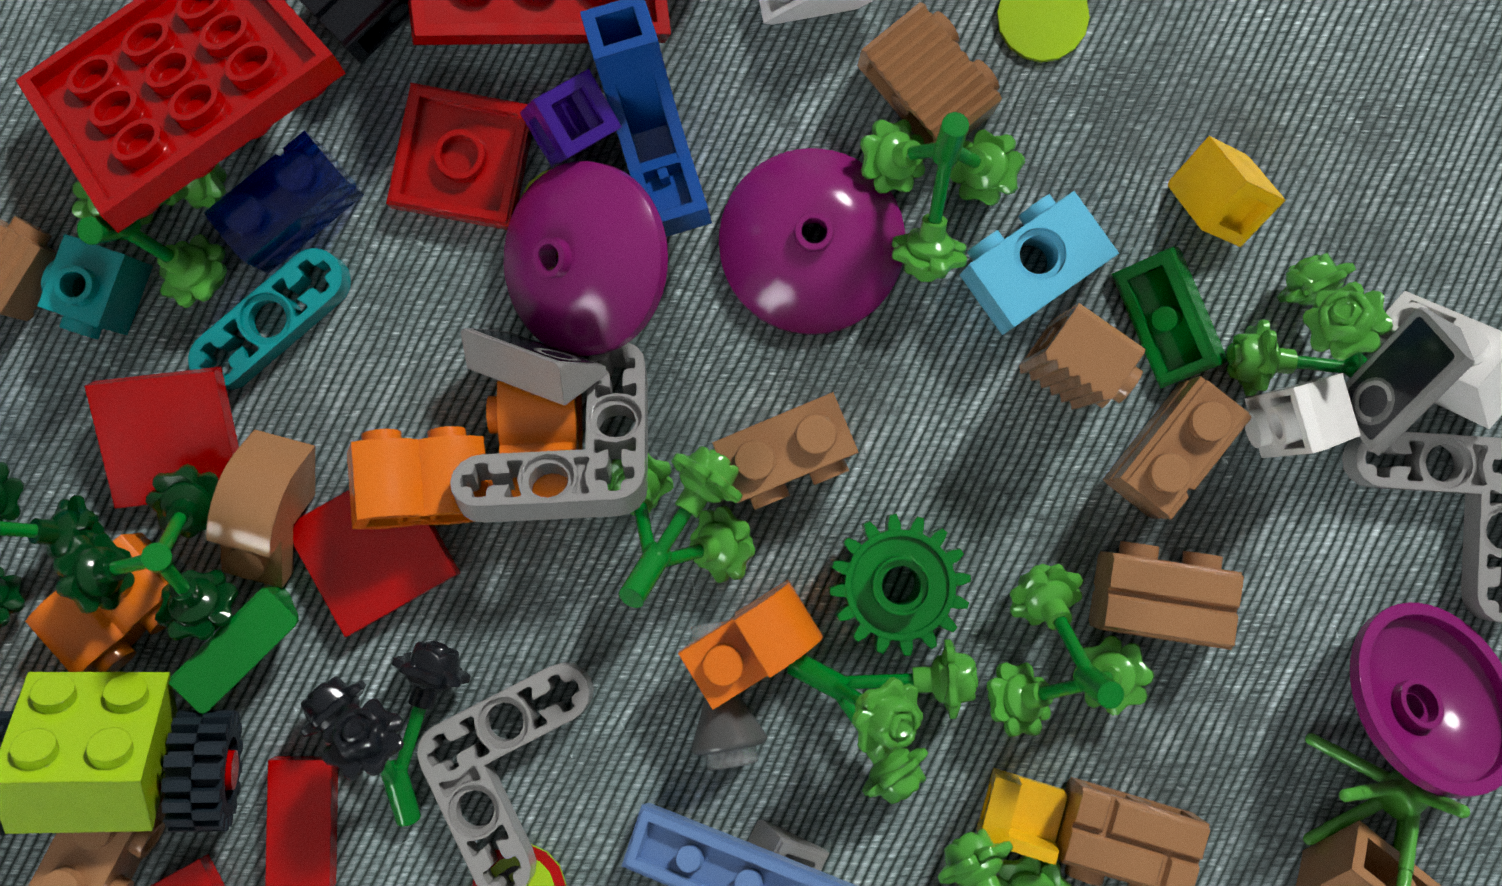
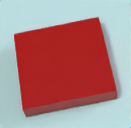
[386,83,532,230]
[84,366,239,509]
[293,490,461,638]

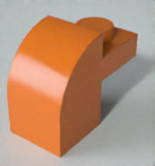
[678,580,823,710]

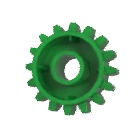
[828,514,971,656]

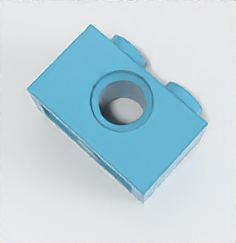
[959,191,1119,335]

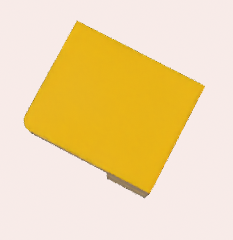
[1168,136,1286,247]
[976,768,1067,865]

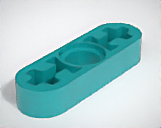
[188,248,351,390]

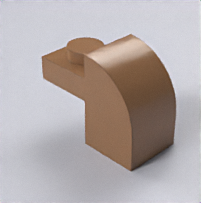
[206,429,315,588]

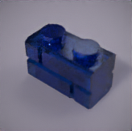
[204,130,364,274]

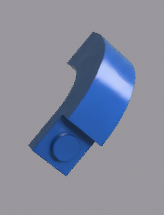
[580,0,712,237]

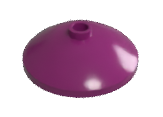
[719,148,905,335]
[503,161,668,356]
[1350,602,1502,799]

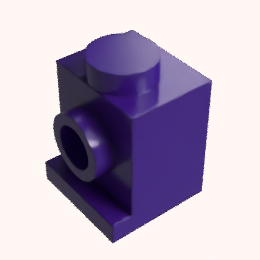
[520,69,622,169]

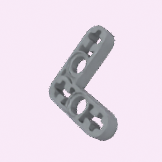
[450,343,648,523]
[1342,431,1502,623]
[417,662,594,886]

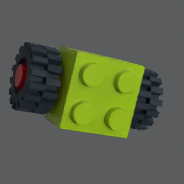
[0,672,243,835]

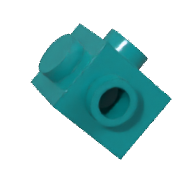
[37,233,153,340]

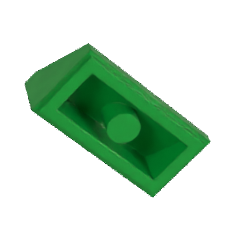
[1111,247,1227,389]
[169,586,299,714]

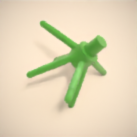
[1303,733,1470,886]

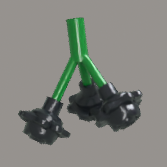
[300,640,471,827]

